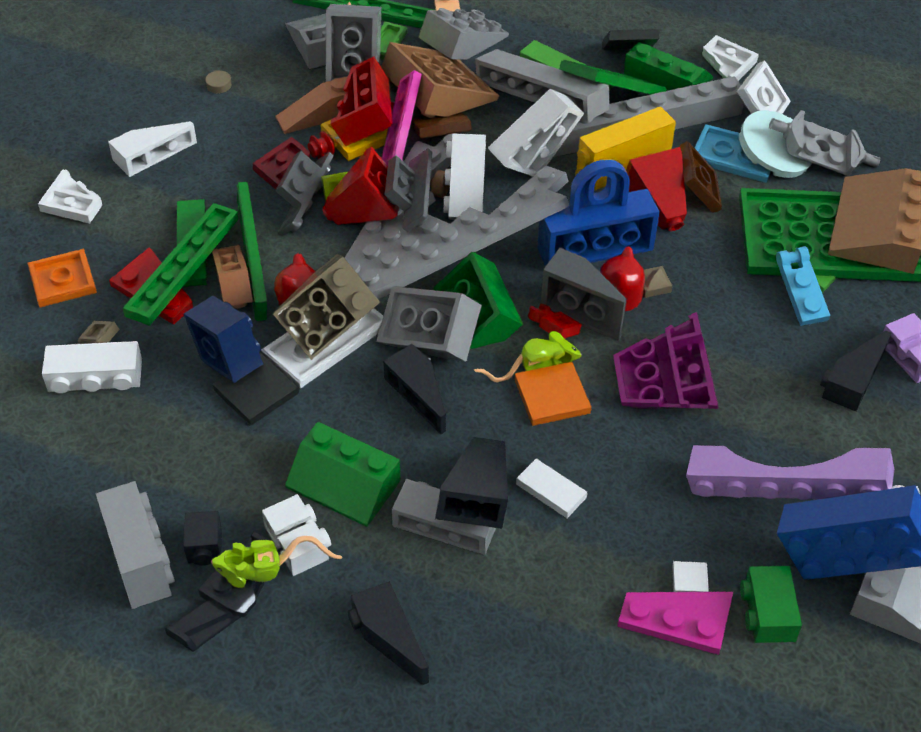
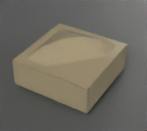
[643,266,672,298]
[77,321,120,344]

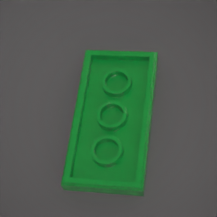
[559,60,667,95]

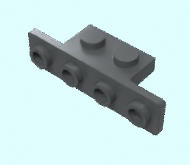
[385,148,432,232]
[275,151,334,236]

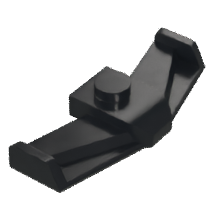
[165,531,280,652]

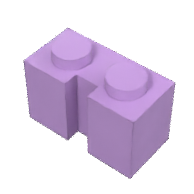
[883,313,921,383]

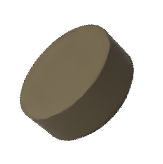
[205,71,232,93]

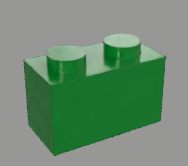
[740,566,802,643]

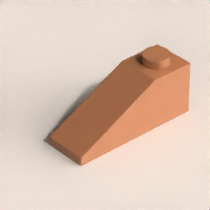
[276,76,347,134]
[212,245,253,309]

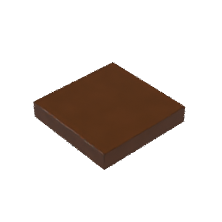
[410,112,472,138]
[679,141,722,212]

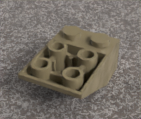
[272,254,380,360]

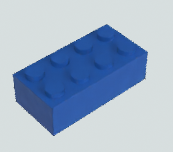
[777,485,921,580]

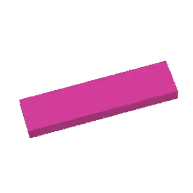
[382,70,422,166]

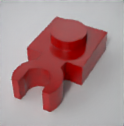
[528,303,582,339]

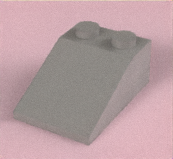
[376,286,481,362]
[850,566,921,643]

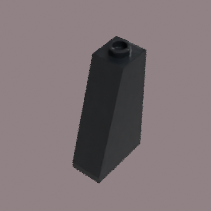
[435,437,508,529]

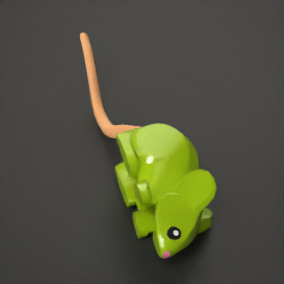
[474,331,582,383]
[211,536,342,588]

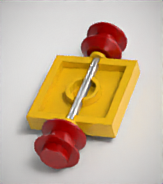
[308,101,395,161]

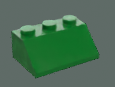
[624,42,713,91]
[433,252,523,349]
[285,422,401,527]

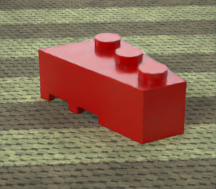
[330,56,393,146]

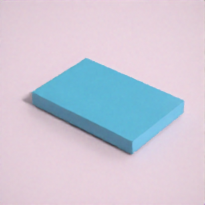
[695,124,771,183]

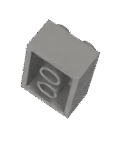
[326,4,381,82]
[95,481,175,609]

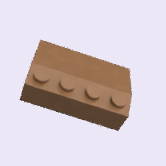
[381,42,499,118]
[828,168,921,274]

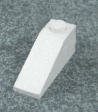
[108,122,197,177]

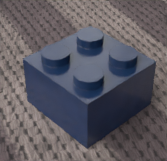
[184,296,263,383]

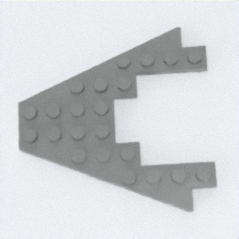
[345,133,569,299]

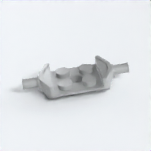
[769,110,880,176]

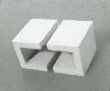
[262,494,331,576]

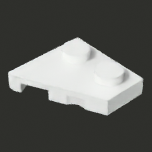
[702,35,759,81]
[38,169,102,223]

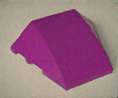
[613,312,718,409]

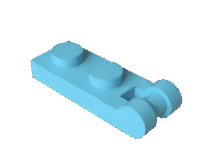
[776,246,830,326]

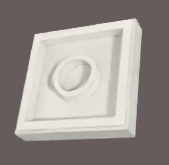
[737,61,790,114]

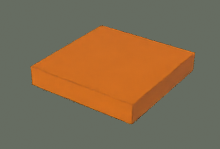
[28,249,97,308]
[514,362,591,426]

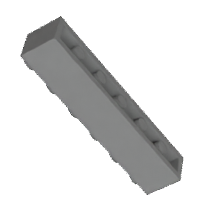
[475,49,609,121]

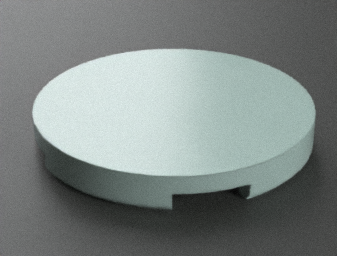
[739,110,812,178]

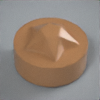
[430,170,450,198]

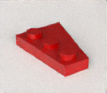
[109,247,193,325]

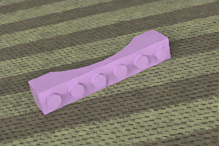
[686,445,894,500]

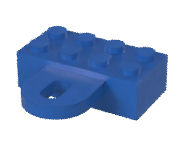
[537,160,660,267]

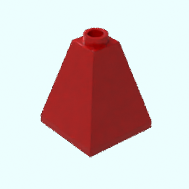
[323,146,399,225]
[626,147,687,231]

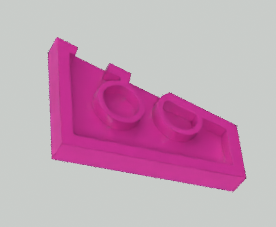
[617,592,733,655]

